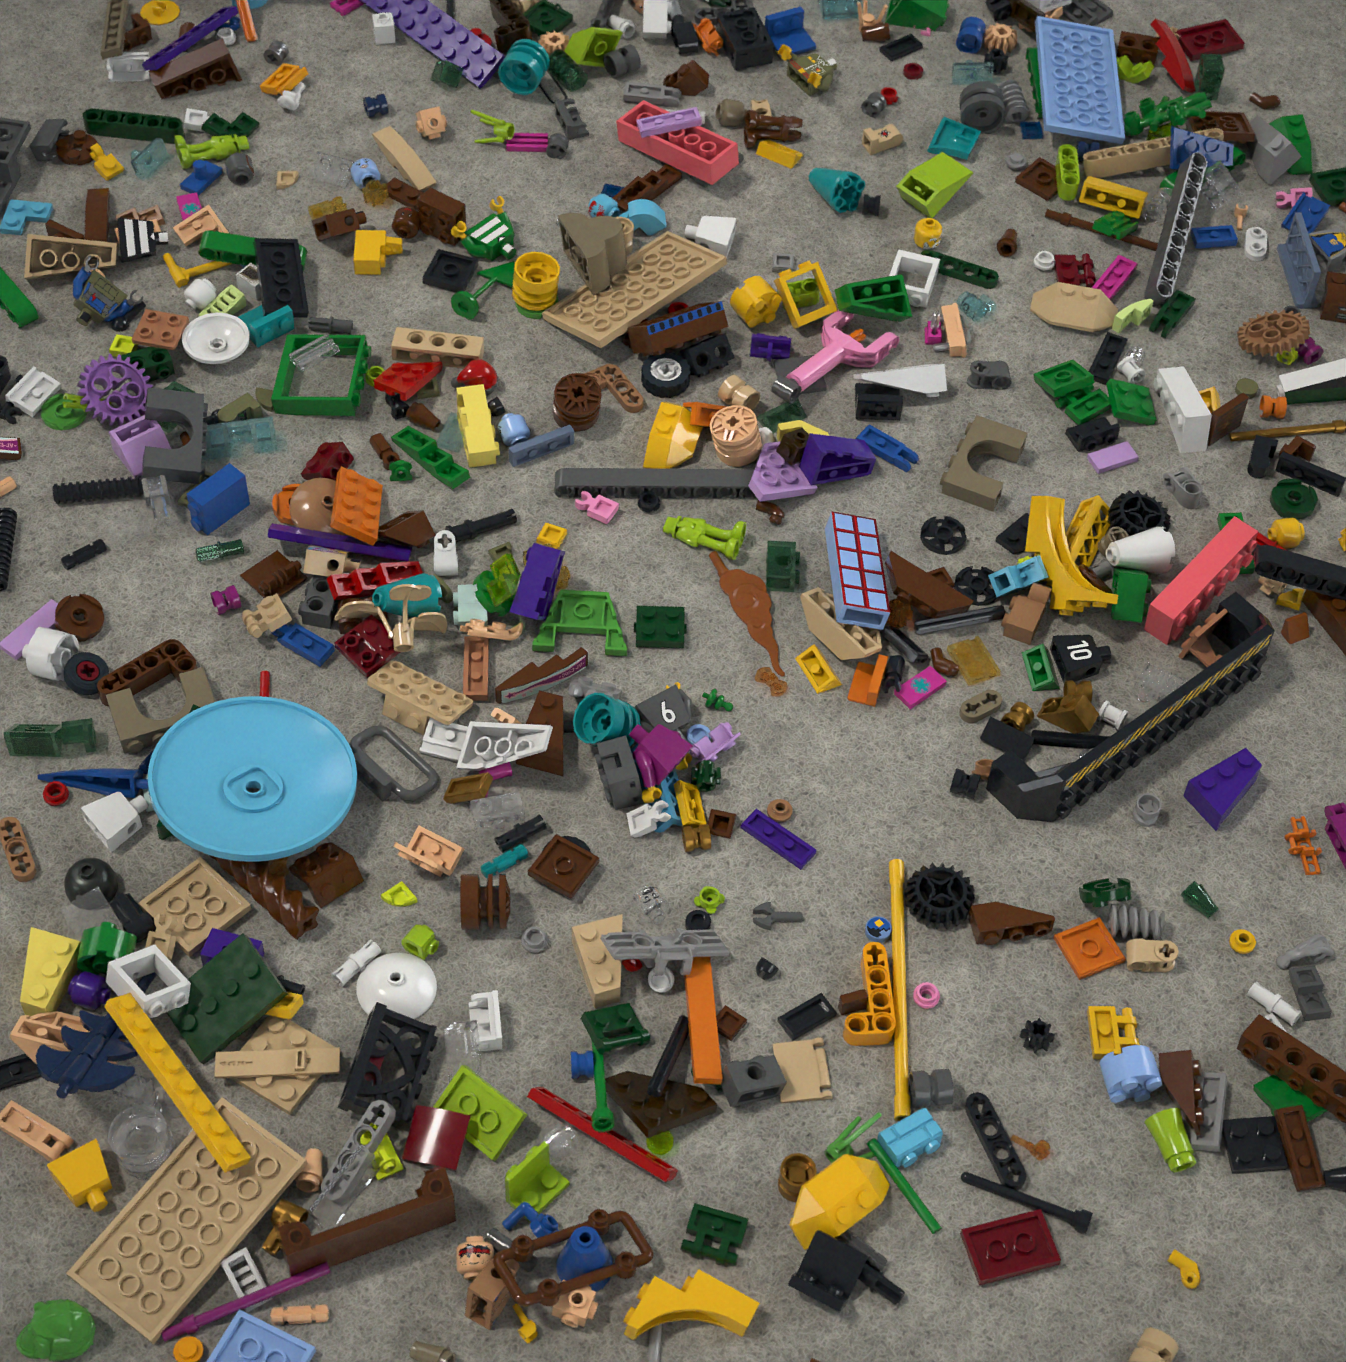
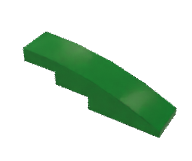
[391,426,471,489]

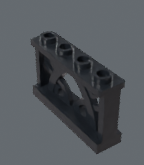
[337,1002,438,1130]

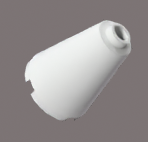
[1106,527,1175,574]

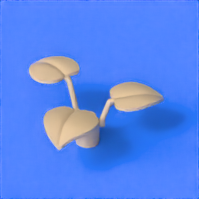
[335,584,447,652]

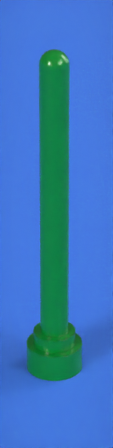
[591,1042,614,1132]

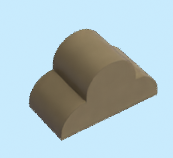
[558,213,627,295]

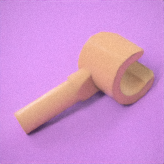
[1234,204,1248,230]

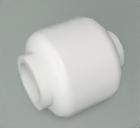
[184,278,217,311]

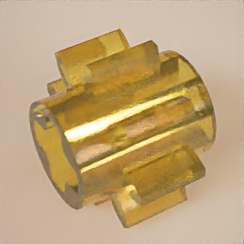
[362,180,389,207]

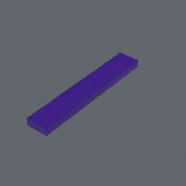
[142,6,239,71]
[267,523,412,562]

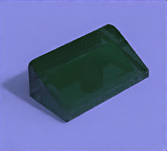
[756,399,807,433]

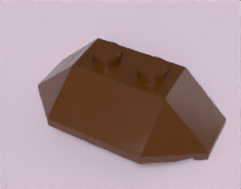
[885,551,973,619]

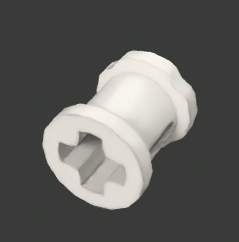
[1117,356,1146,384]
[1096,700,1129,730]

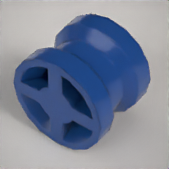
[571,1050,594,1079]

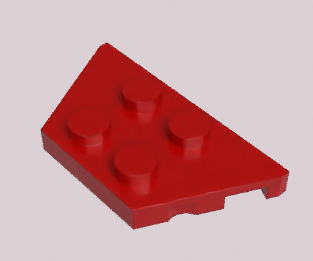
[374,361,443,401]

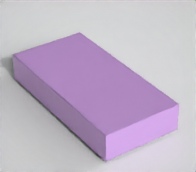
[1087,441,1138,474]

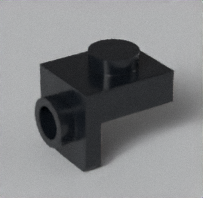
[985,0,1012,22]

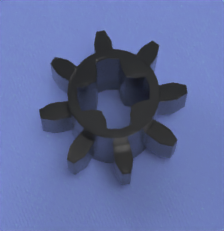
[983,49,1008,73]
[1020,1018,1055,1053]

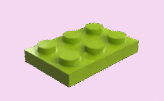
[433,1065,528,1160]

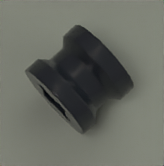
[862,194,881,216]

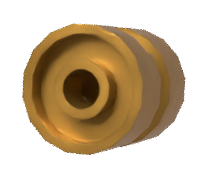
[778,1153,817,1202]

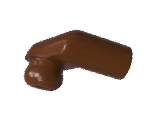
[756,500,784,525]

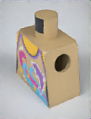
[303,545,361,577]

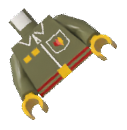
[777,44,837,97]

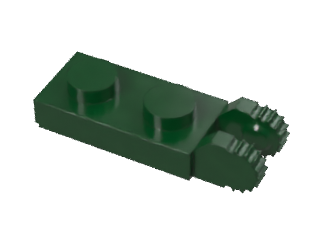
[1149,290,1196,339]

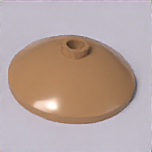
[289,478,347,536]

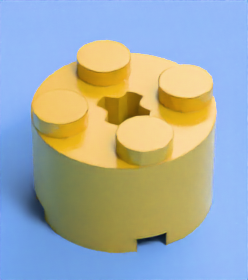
[730,276,782,328]

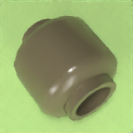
[716,99,747,127]

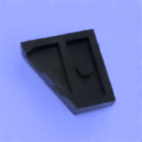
[995,513,1029,554]

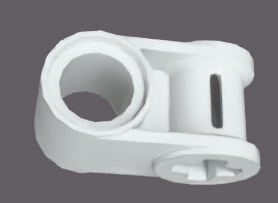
[434,530,458,576]

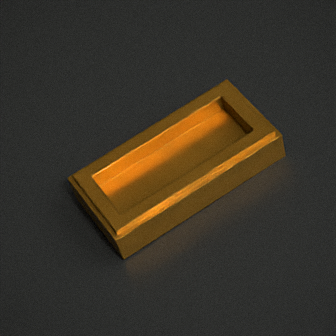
[443,772,493,804]

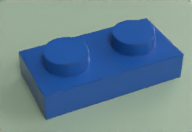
[1190,225,1238,249]

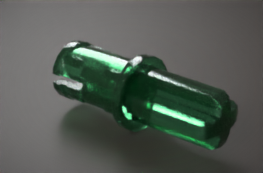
[195,539,244,562]

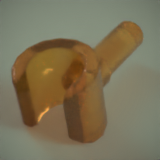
[1011,1134,1050,1161]

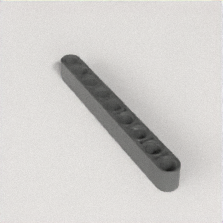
[1144,152,1207,307]
[554,468,757,499]

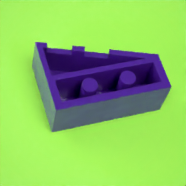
[799,433,876,485]
[510,543,565,621]
[1183,748,1262,831]

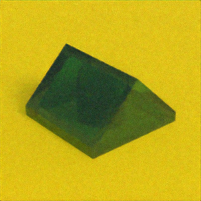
[4,724,66,757]

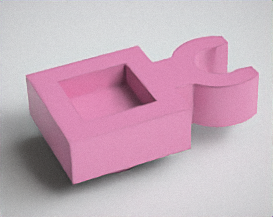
[1275,187,1313,209]
[575,491,619,524]

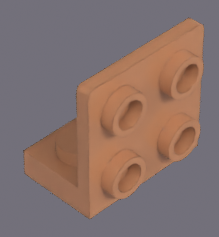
[132,309,189,350]

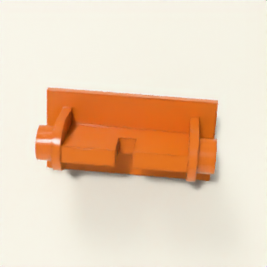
[692,18,723,55]

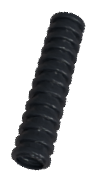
[52,476,149,504]
[0,507,17,591]

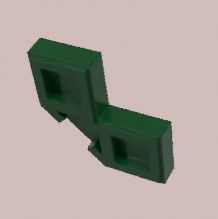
[201,112,260,138]

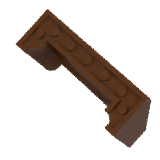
[274,1167,456,1277]

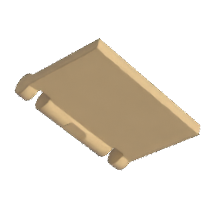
[773,1037,833,1103]

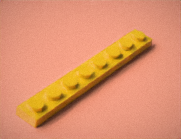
[104,993,251,1173]

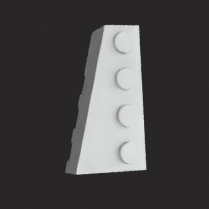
[643,0,672,39]
[1154,366,1212,453]

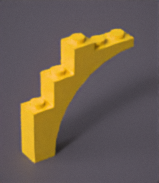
[1025,496,1118,616]

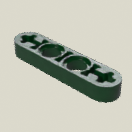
[920,250,999,289]

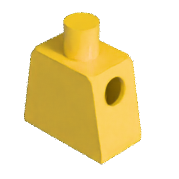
[47,1139,113,1212]

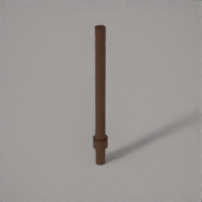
[1045,209,1158,251]

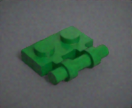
[1055,384,1112,425]

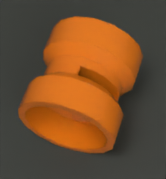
[1259,395,1287,419]

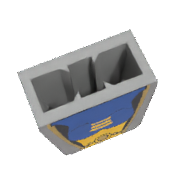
[1309,228,1346,273]

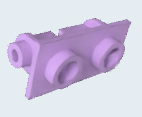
[690,722,741,765]

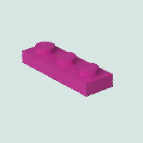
[1092,255,1138,300]

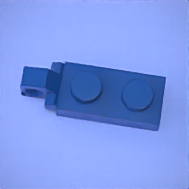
[271,623,335,667]

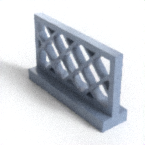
[1277,212,1321,309]

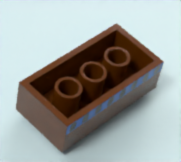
[627,301,729,356]

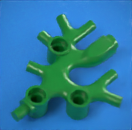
[1123,92,1212,136]

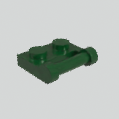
[580,1003,650,1055]

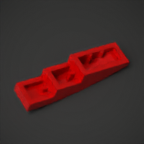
[1150,18,1196,93]
[326,561,423,600]

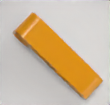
[843,942,896,1046]

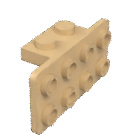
[367,661,473,735]

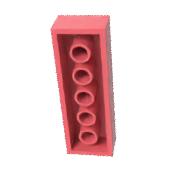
[616,100,739,185]
[1144,516,1258,645]

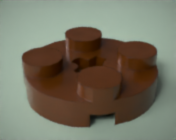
[56,130,98,166]
[54,594,104,642]

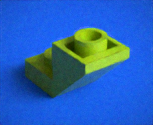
[1116,55,1154,84]

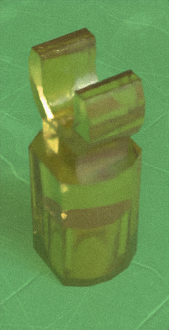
[308,196,347,220]

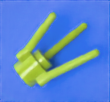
[470,110,515,143]

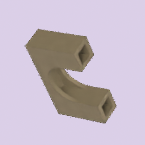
[940,415,1027,512]
[106,667,215,753]

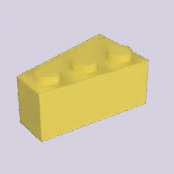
[457,384,500,468]
[20,927,80,1016]

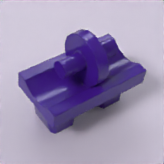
[750,333,791,362]

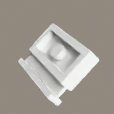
[5,366,61,417]
[419,718,468,762]

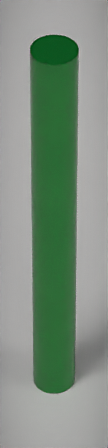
[866,1138,942,1234]

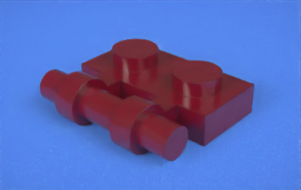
[1054,253,1096,288]

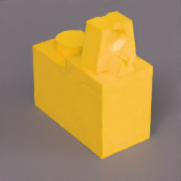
[353,230,403,275]

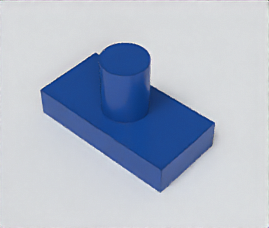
[180,160,223,196]

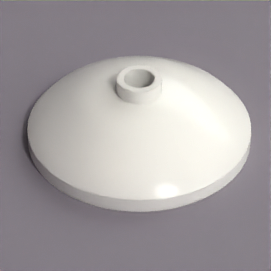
[182,313,250,364]
[356,953,437,1023]

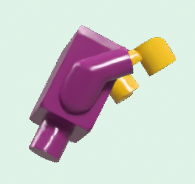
[628,724,693,803]

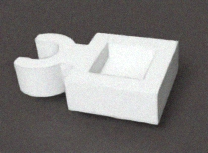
[184,108,221,132]
[627,800,671,838]

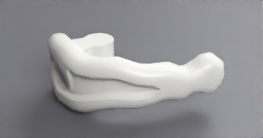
[278,82,305,110]

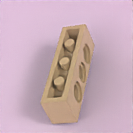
[391,327,484,368]

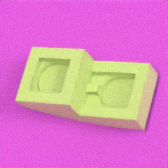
[1112,299,1154,333]

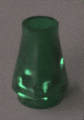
[1180,881,1219,919]

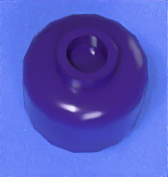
[68,971,111,1010]

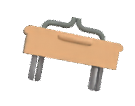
[928,303,973,358]

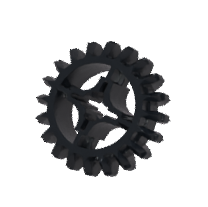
[1107,490,1171,536]
[904,862,975,930]

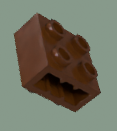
[417,187,466,246]

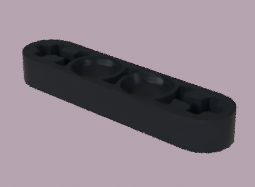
[965,1092,1026,1190]

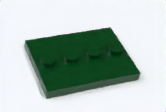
[165,933,288,1064]

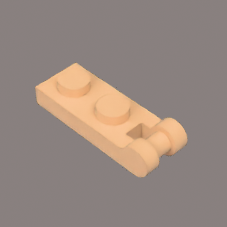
[0,1100,74,1162]

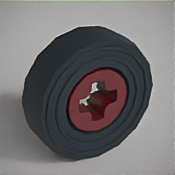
[64,652,109,695]

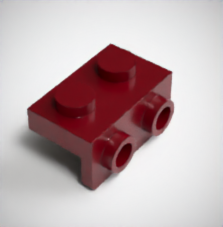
[301,442,354,481]

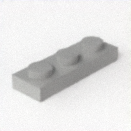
[1190,1072,1227,1151]

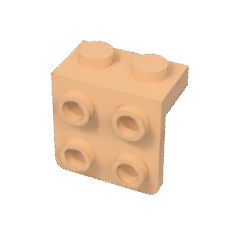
[393,825,465,877]

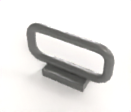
[349,725,439,802]

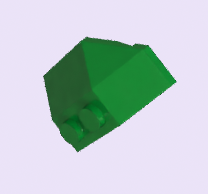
[1268,114,1313,175]

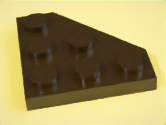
[605,1071,717,1138]

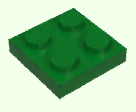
[1033,359,1094,398]
[1106,378,1157,425]

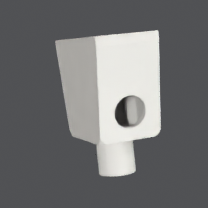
[684,216,736,259]
[81,792,149,852]

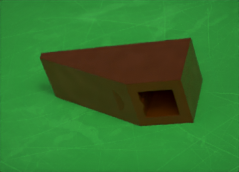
[968,901,1055,946]
[1159,1050,1204,1136]

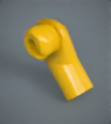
[1167,1249,1200,1289]

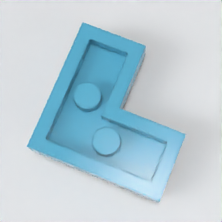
[0,199,53,235]

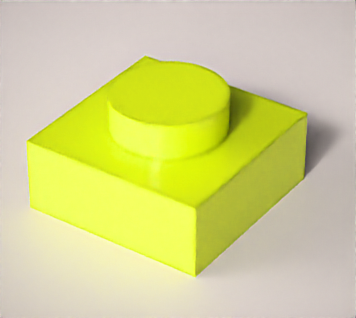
[109,334,139,357]

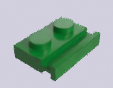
[1092,211,1139,240]

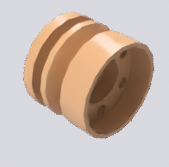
[710,405,763,467]

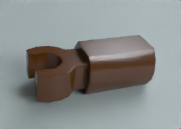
[369,433,400,470]

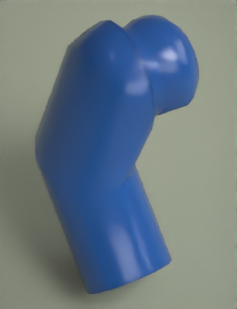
[215,16,241,31]

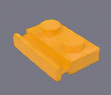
[260,63,308,95]

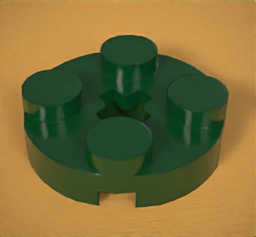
[1270,479,1318,519]
[1079,878,1132,907]

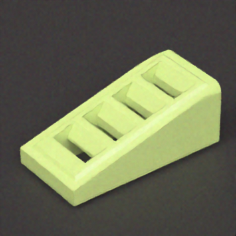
[198,285,247,317]

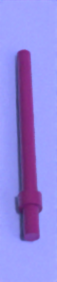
[161,1262,331,1341]

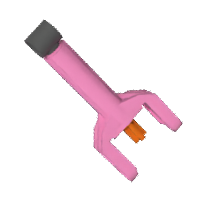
[771,309,900,404]

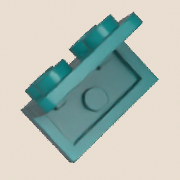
[238,305,295,348]

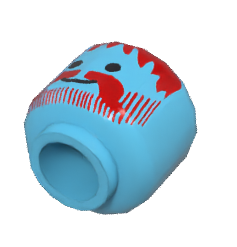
[589,194,620,218]

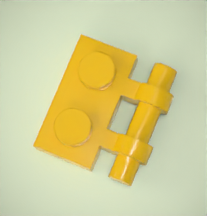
[1087,1006,1140,1059]

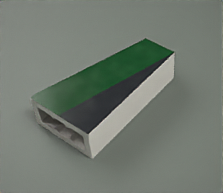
[1276,358,1346,405]

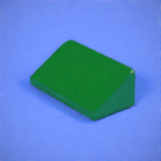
[1021,643,1060,691]

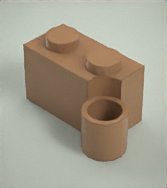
[1001,582,1052,645]

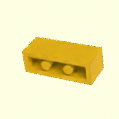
[1079,176,1148,219]

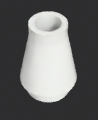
[607,15,635,39]

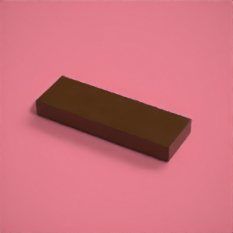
[1273,1105,1326,1192]

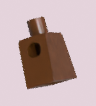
[312,208,367,241]

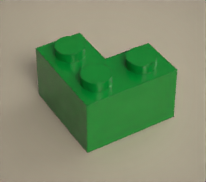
[1111,567,1151,623]

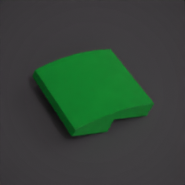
[1253,1064,1327,1122]

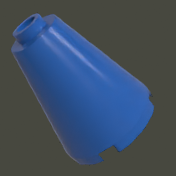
[556,1226,613,1292]

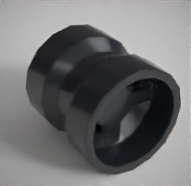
[950,768,981,799]

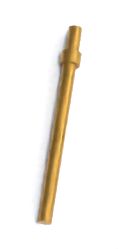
[1228,419,1346,441]

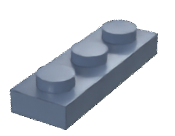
[508,425,574,467]

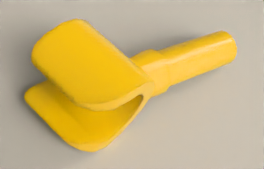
[513,1303,538,1344]

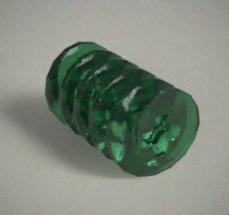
[547,49,588,92]

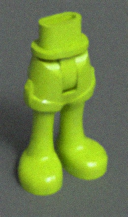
[174,134,249,169]
[663,516,747,560]

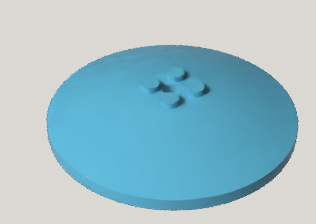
[148,696,357,862]

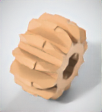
[984,23,1018,54]
[539,30,569,63]

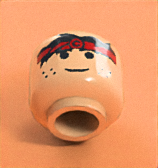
[456,1236,494,1280]

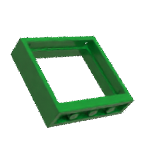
[271,334,372,416]

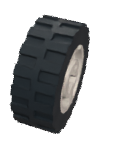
[641,352,690,398]

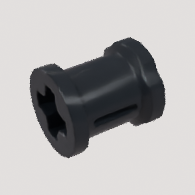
[385,392,410,419]

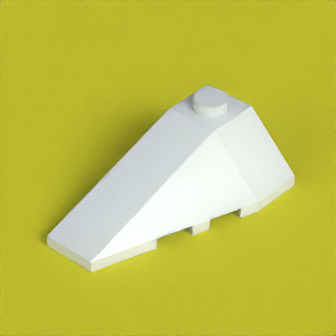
[853,364,947,397]
[456,721,553,771]

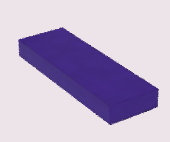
[740,809,817,870]

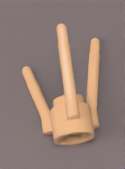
[857,0,888,32]

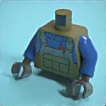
[73,255,143,326]

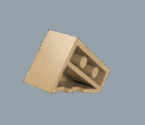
[572,914,623,1008]

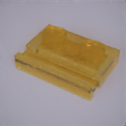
[947,636,1001,686]

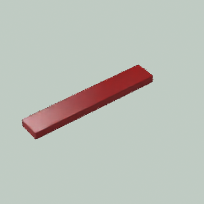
[527,1086,678,1182]

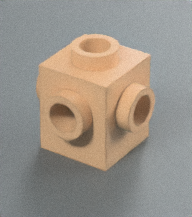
[416,106,447,140]
[552,1280,599,1327]

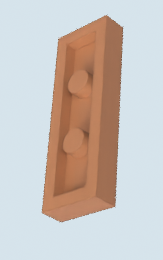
[463,636,489,701]

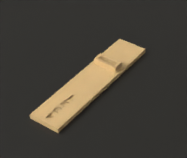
[214,1047,340,1079]

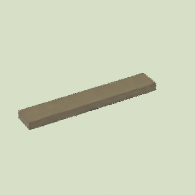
[100,0,129,59]

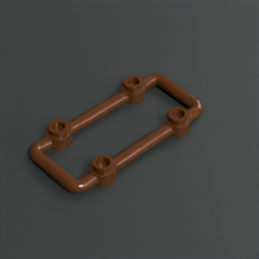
[493,1209,654,1307]

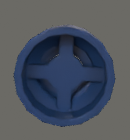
[363,93,389,118]
[1076,141,1099,162]

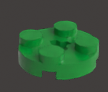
[473,569,516,617]

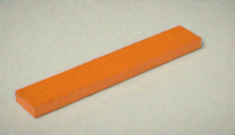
[684,956,722,1085]

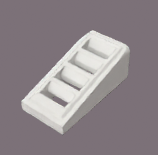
[221,1247,273,1313]

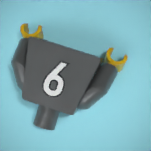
[635,682,692,741]

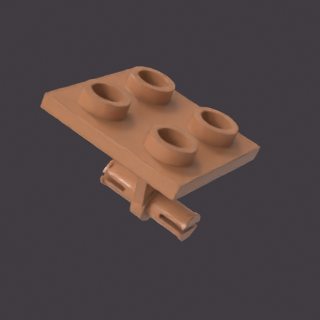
[1178,608,1228,667]

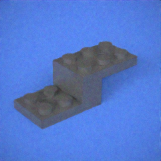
[0,117,31,215]

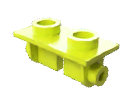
[360,1122,404,1181]

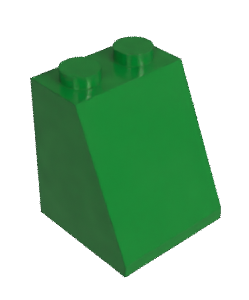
[885,0,949,31]

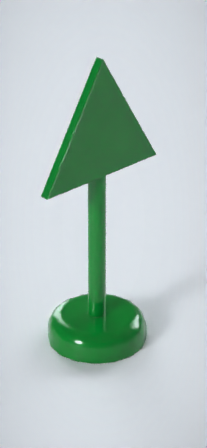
[451,261,515,320]

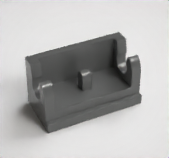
[555,98,589,140]
[29,119,70,162]

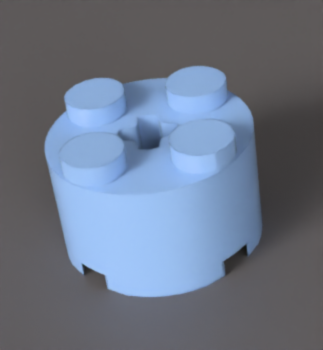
[1099,1045,1162,1103]

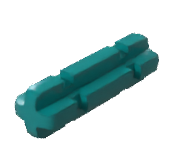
[480,844,528,879]

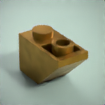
[1037,693,1099,733]

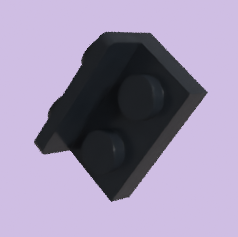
[1065,417,1120,452]

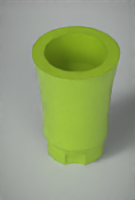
[1144,1108,1196,1173]

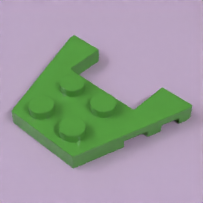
[532,589,627,656]

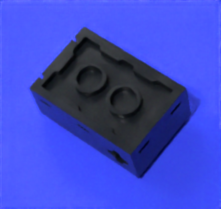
[716,7,774,70]

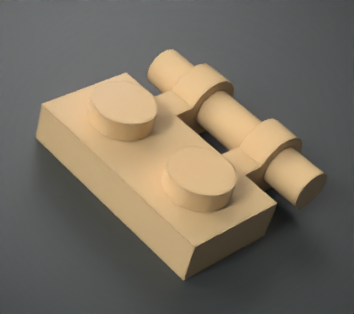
[242,593,292,638]

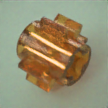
[886,598,913,628]

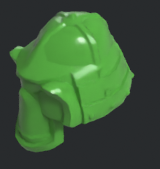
[16,1299,96,1361]

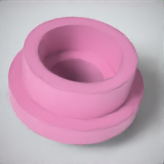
[913,982,940,1009]

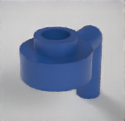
[502,1202,559,1238]

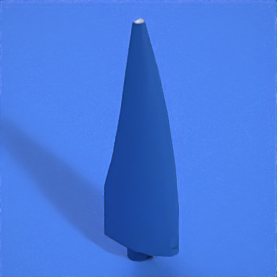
[37,768,148,798]

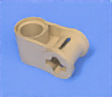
[1126,939,1179,972]

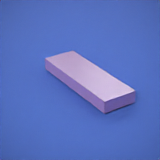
[636,107,702,138]
[0,599,58,660]

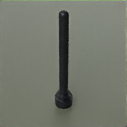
[961,1172,1093,1234]

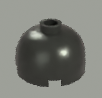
[64,857,118,910]

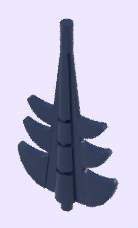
[36,972,157,1099]

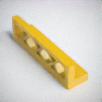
[1065,495,1110,570]

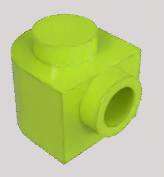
[401,924,439,961]

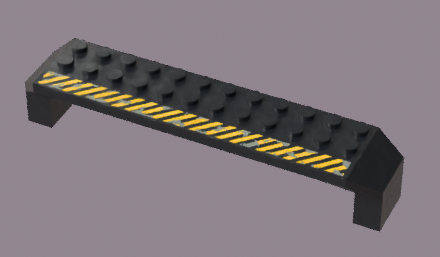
[986,592,1275,822]

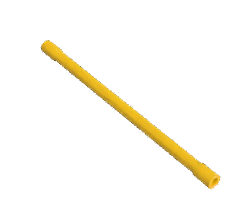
[889,859,911,1121]

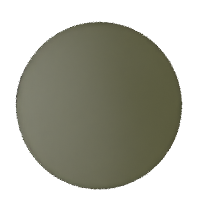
[1235,378,1259,399]

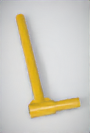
[163,253,232,288]

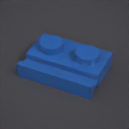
[1281,192,1330,234]

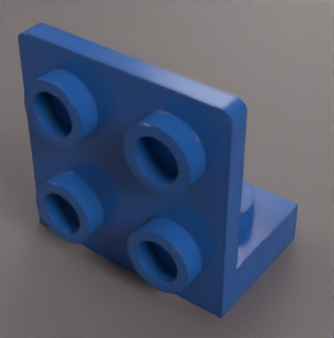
[765,6,816,58]

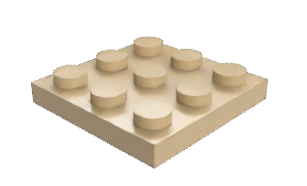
[139,856,252,957]
[230,1015,334,1115]

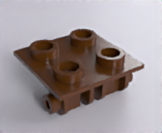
[240,550,308,598]

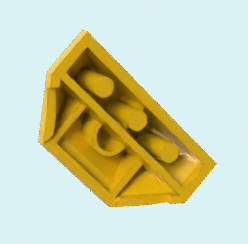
[643,402,703,469]
[789,1154,890,1250]

